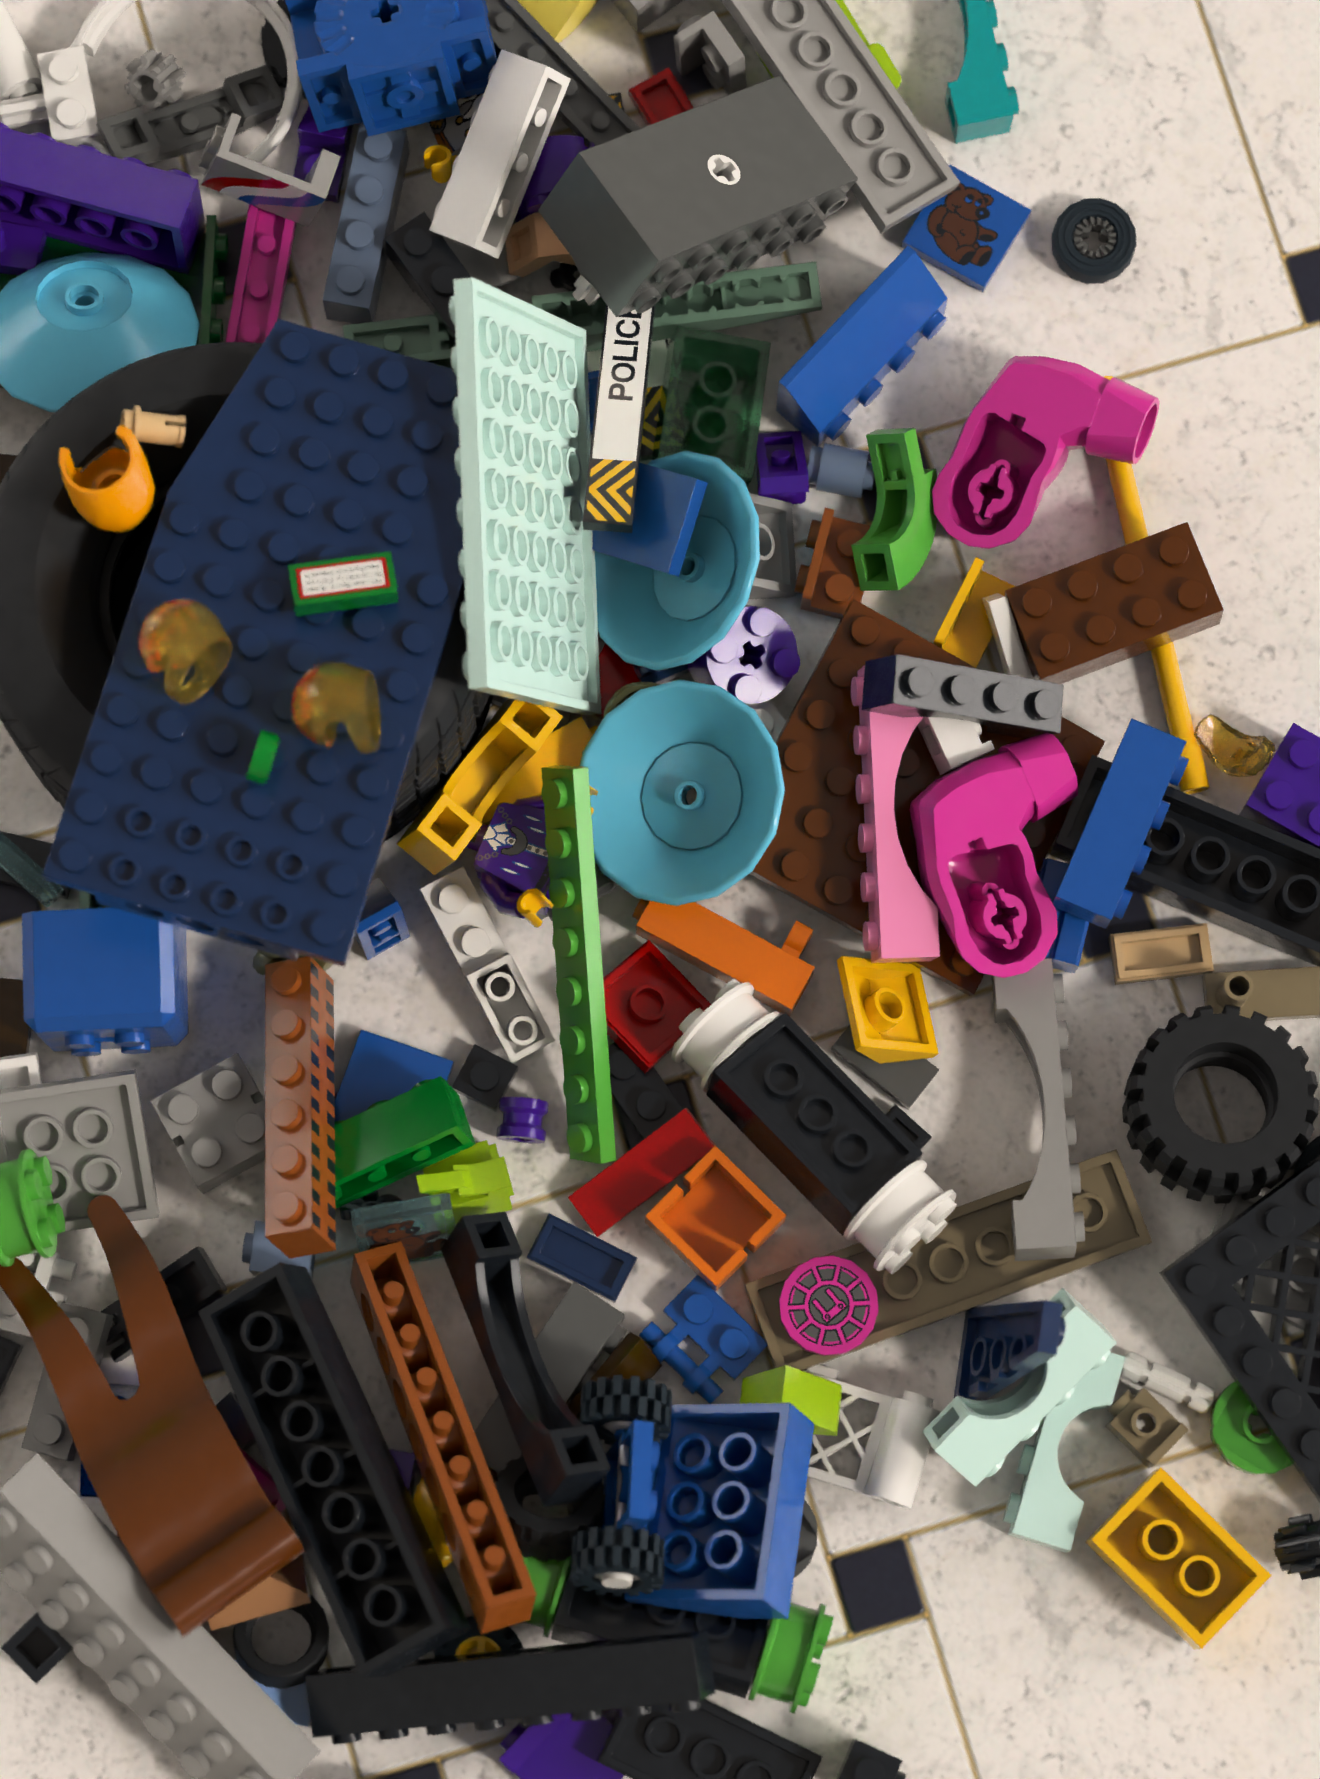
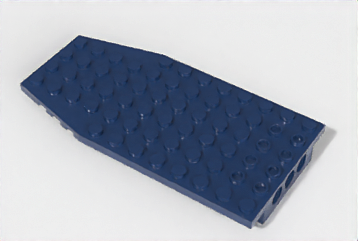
[42,319,465,967]

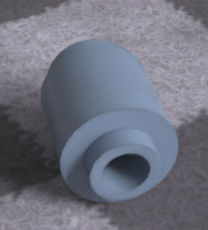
[807,443,875,498]

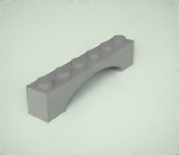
[991,958,1085,1261]

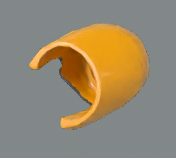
[58,425,155,532]

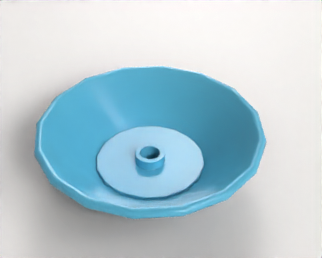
[0,252,200,413]
[595,451,760,671]
[579,679,785,906]

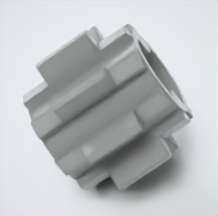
[124,49,185,110]

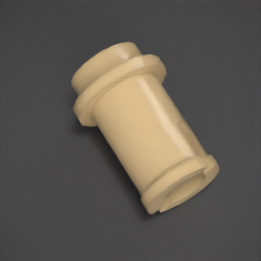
[120,405,186,448]

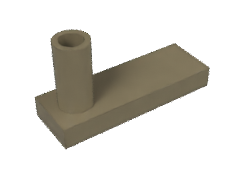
[1202,966,1320,1021]

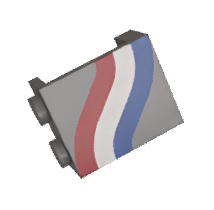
[199,113,341,227]

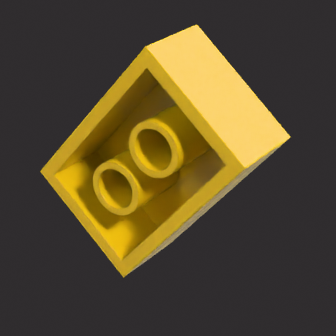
[1085,1467,1272,1650]

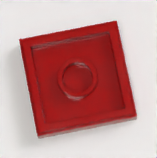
[603,939,711,1074]

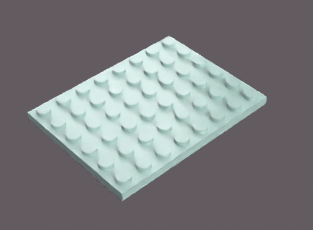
[449,277,601,715]

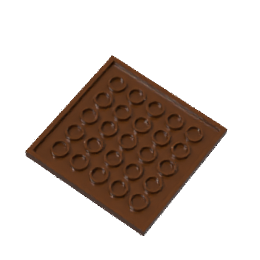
[750,599,1105,996]

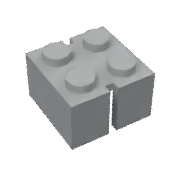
[150,1053,265,1194]

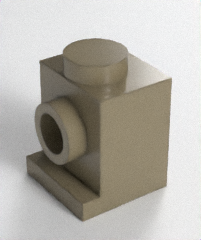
[1106,1388,1189,1468]

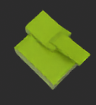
[416,1140,514,1229]

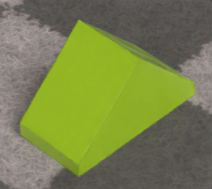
[740,1365,842,1436]

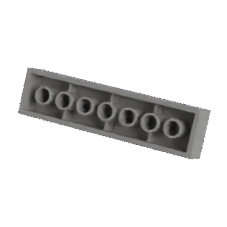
[0,1453,320,1779]

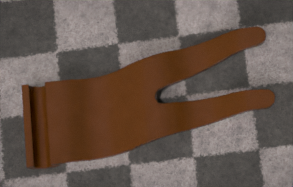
[0,1195,305,1638]

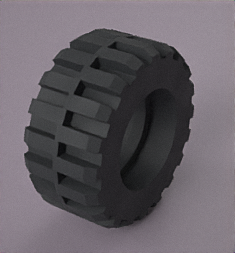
[1122,1005,1319,1204]

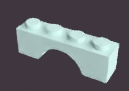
[923,1288,1117,1487]
[1003,1352,1125,1553]

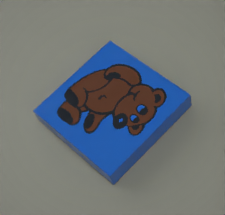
[902,164,1031,292]

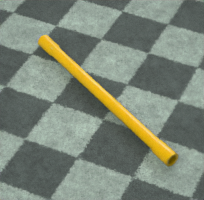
[1103,376,1210,795]

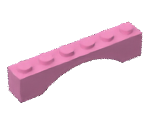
[851,665,940,963]

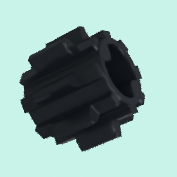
[1274,1514,1320,1580]

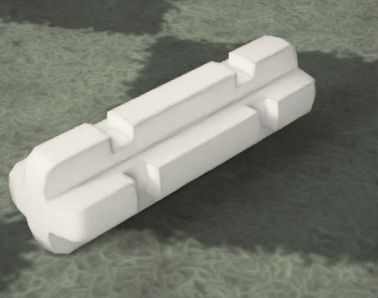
[1120,1352,1216,1414]

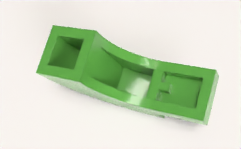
[851,428,938,591]

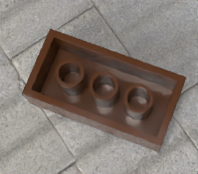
[1005,522,1224,684]

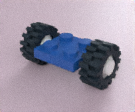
[571,1375,672,1597]

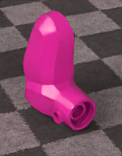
[932,356,1160,549]
[909,733,1079,978]

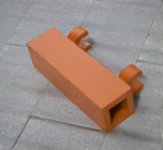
[632,899,815,1017]

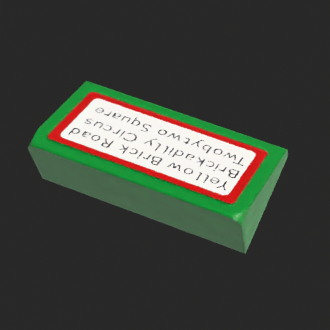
[288,551,398,617]

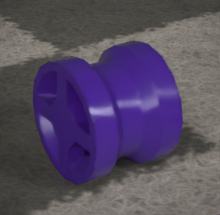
[496,1097,549,1144]

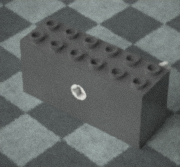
[538,75,858,317]

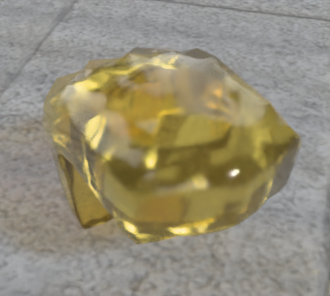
[1194,714,1276,777]

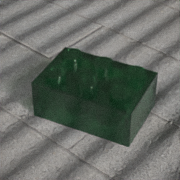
[652,325,771,487]

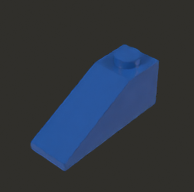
[354,878,410,960]

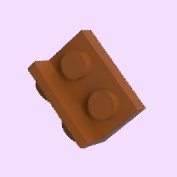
[794,508,870,619]

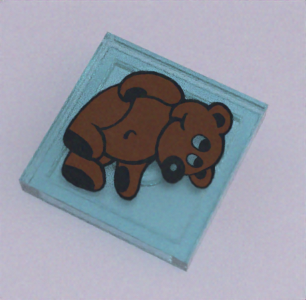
[350,1193,456,1264]

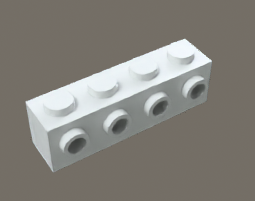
[429,49,571,259]

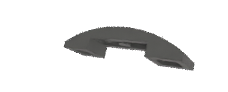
[96,65,284,163]

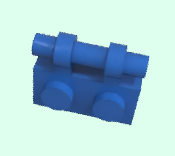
[639,1274,767,1404]

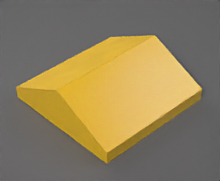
[837,956,939,1064]

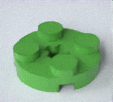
[1210,1382,1293,1475]

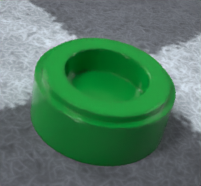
[246,729,280,785]

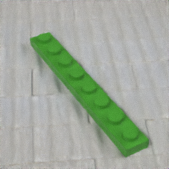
[541,765,616,1164]

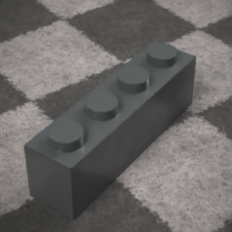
[474,1281,627,1474]

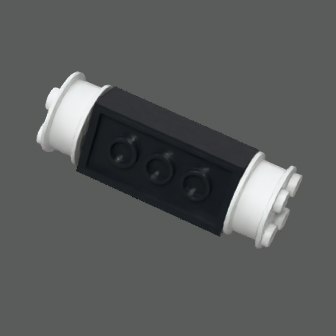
[671,979,957,1274]

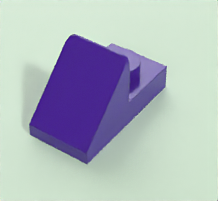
[293,106,354,203]
[754,431,809,504]

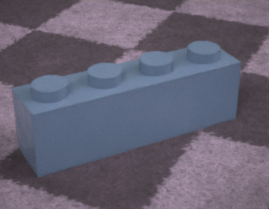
[322,122,410,324]

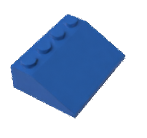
[624,1403,815,1619]

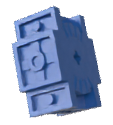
[285,0,497,137]

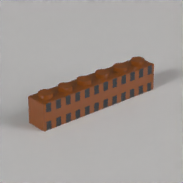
[265,956,336,1259]

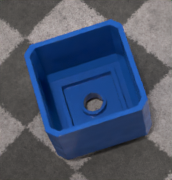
[22,907,189,1056]

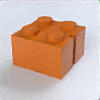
[645,1145,787,1292]

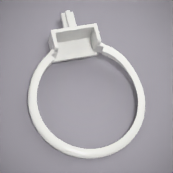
[0,0,303,188]

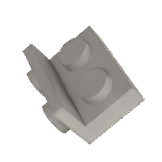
[674,11,746,95]

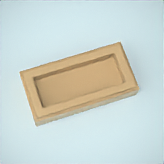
[1108,923,1214,985]

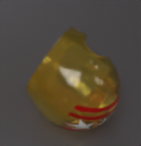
[139,599,232,704]
[291,662,381,754]

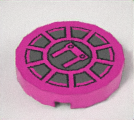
[779,1256,879,1356]

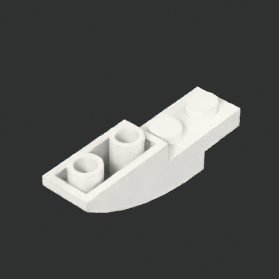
[419,866,555,1063]

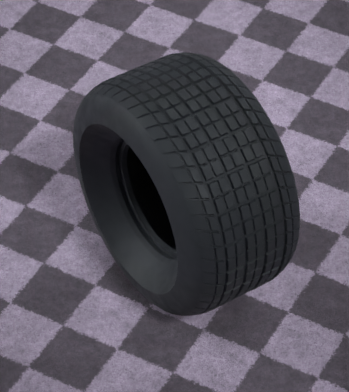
[0,342,494,842]

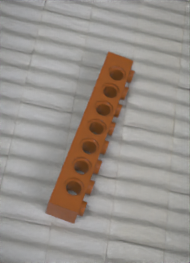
[350,1241,536,1634]

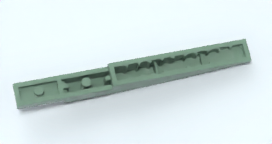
[343,262,822,369]

